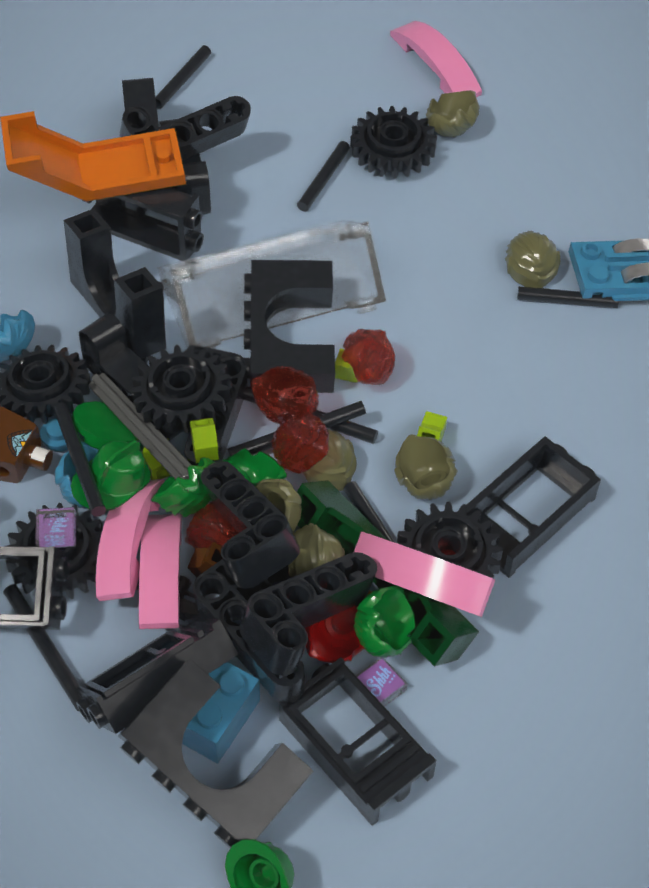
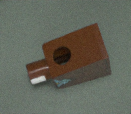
[0,406,53,483]

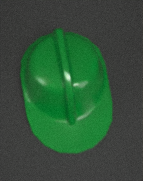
[71,440,151,511]
[225,839,295,888]

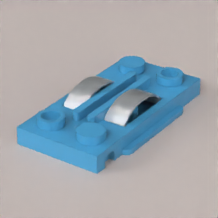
[568,238,649,301]

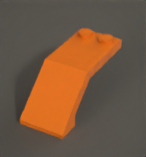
[0,111,186,201]

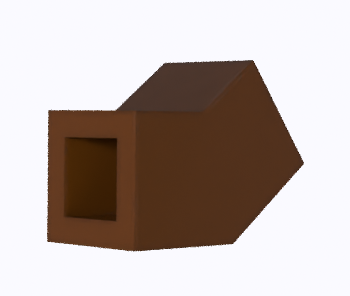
[187,542,223,578]

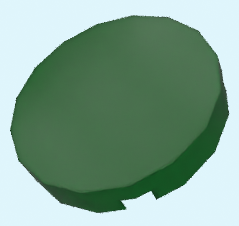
[72,401,139,449]

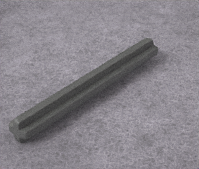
[89,373,191,480]

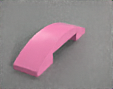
[390,21,482,97]
[96,479,165,601]
[139,514,182,629]
[354,532,495,617]

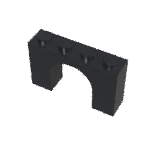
[64,209,166,359]
[244,260,335,393]
[118,658,313,848]

